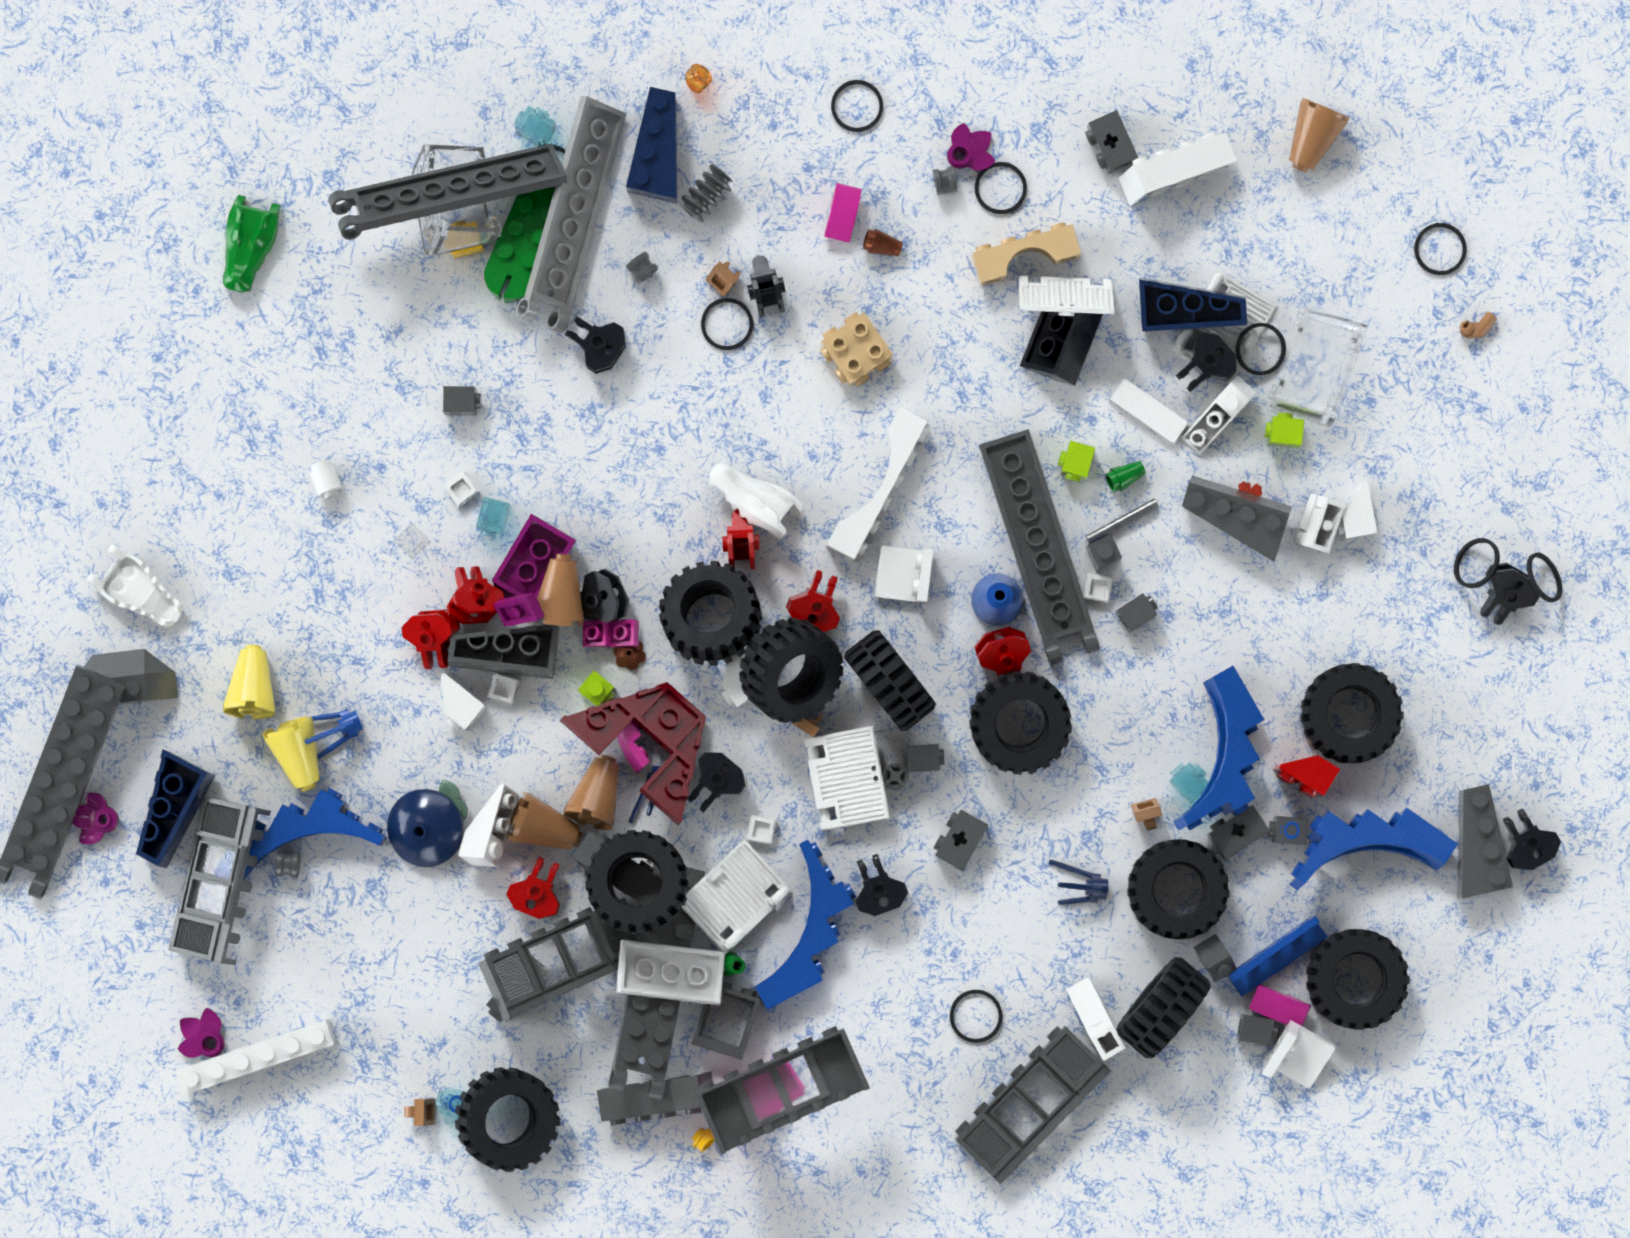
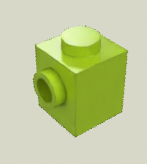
[1264,413,1304,448]
[1058,440,1096,483]
[577,670,616,706]

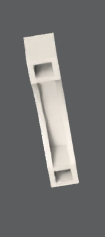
[827,407,929,561]
[175,1019,337,1096]

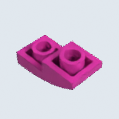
[824,183,862,243]
[583,619,639,647]
[617,721,650,774]
[1249,984,1311,1027]

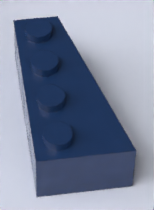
[626,87,678,204]
[1139,278,1248,332]

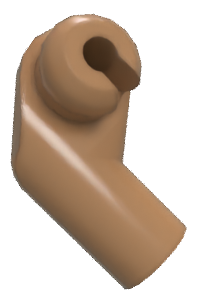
[1459,311,1497,339]

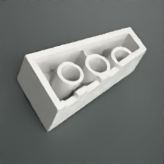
[1119,132,1237,206]

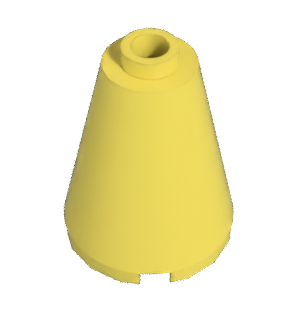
[223,645,276,719]
[262,716,320,791]

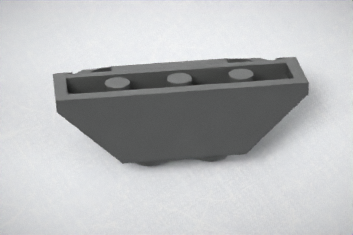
[84,649,178,705]

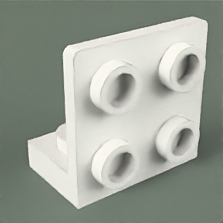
[875,545,934,604]
[1262,1020,1335,1088]

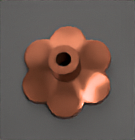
[613,641,646,670]

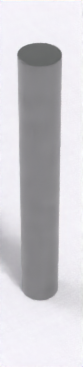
[1086,499,1159,544]

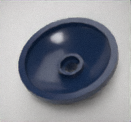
[387,789,464,867]

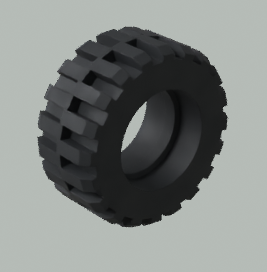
[659,561,762,666]
[739,618,844,723]
[844,630,936,731]
[1300,663,1404,764]
[969,671,1072,775]
[585,830,690,935]
[1127,839,1230,940]
[1306,929,1410,1030]
[1116,957,1211,1059]
[455,1067,561,1172]

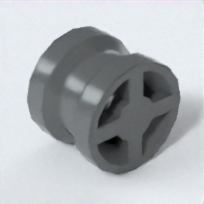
[932,166,958,195]
[626,251,659,284]
[882,763,909,790]
[276,851,301,878]

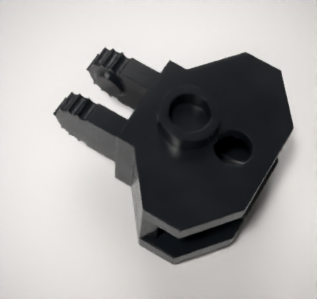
[747,255,786,318]
[565,316,626,374]
[1176,332,1236,392]
[1480,562,1540,625]
[576,569,629,623]
[687,752,746,813]
[1503,808,1561,870]
[855,854,908,916]

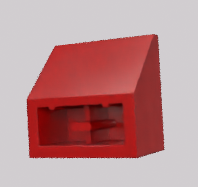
[1273,755,1340,798]

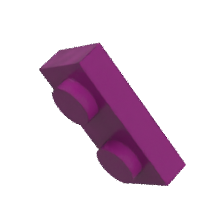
[493,592,545,627]

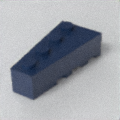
[136,749,216,868]

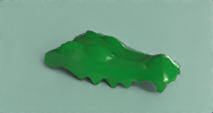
[223,195,281,293]

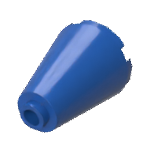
[971,574,1023,626]

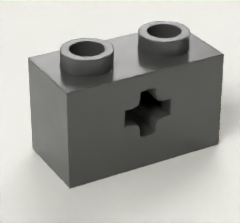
[1085,110,1138,174]
[1207,805,1270,860]
[933,810,988,871]

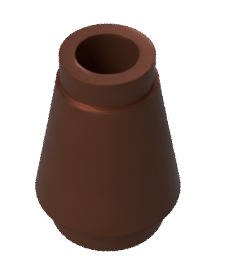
[862,228,903,256]

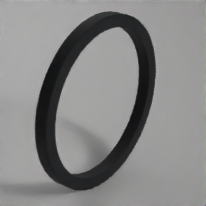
[831,80,883,132]
[975,162,1027,214]
[1414,223,1467,275]
[701,298,753,350]
[1235,323,1286,375]
[1454,538,1500,588]
[1527,552,1562,603]
[950,990,1002,1043]

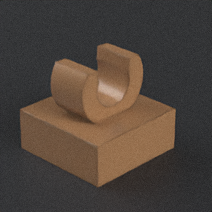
[705,261,741,297]
[792,714,823,737]
[1131,798,1162,831]
[404,1098,435,1126]

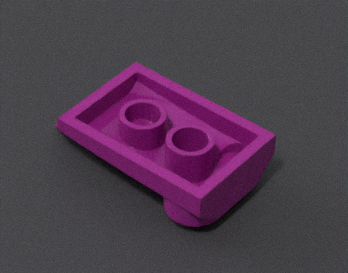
[492,514,577,599]

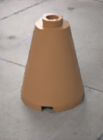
[1289,98,1350,173]
[535,554,584,626]
[563,755,619,831]
[506,792,582,850]

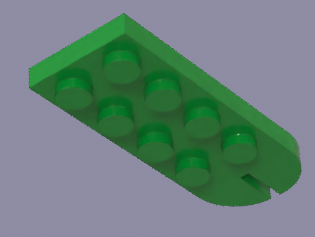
[484,187,555,304]

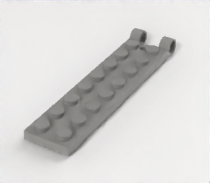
[516,96,627,333]

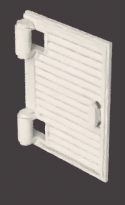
[1170,270,1278,384]
[1019,276,1115,316]
[804,726,890,831]
[681,839,792,954]

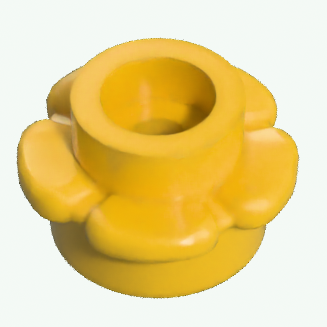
[692,1128,715,1152]

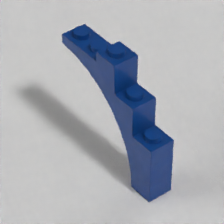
[1173,666,1265,831]
[213,788,387,881]
[1289,807,1458,891]
[755,840,856,1010]

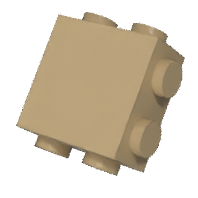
[820,312,893,387]

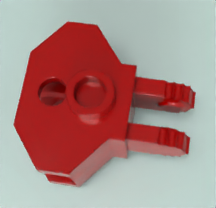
[722,509,760,569]
[446,566,504,624]
[786,570,840,632]
[401,609,461,669]
[974,626,1031,676]
[506,856,560,919]

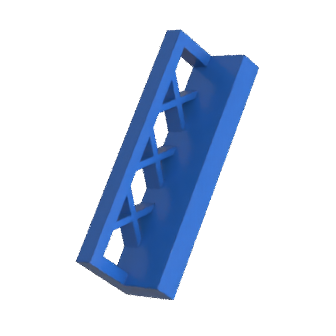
[1227,916,1328,997]

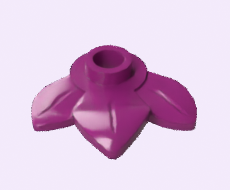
[947,123,995,171]
[73,792,119,844]
[177,1008,225,1058]

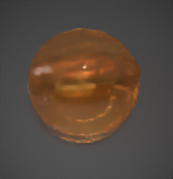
[685,64,712,93]

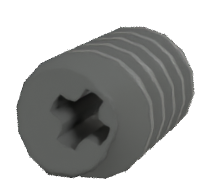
[678,164,733,223]

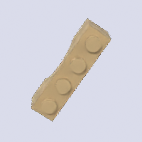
[972,222,1081,286]

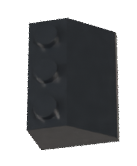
[1020,311,1103,386]

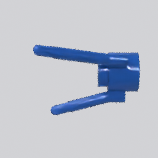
[305,709,363,759]

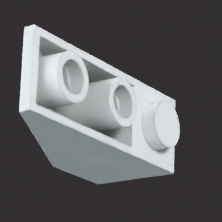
[1181,375,1257,455]
[458,784,518,867]
[1066,977,1129,1061]

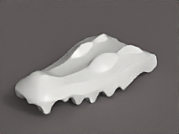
[709,463,804,539]
[86,544,183,627]

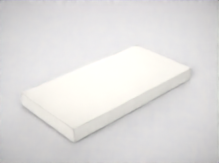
[616,940,725,1005]

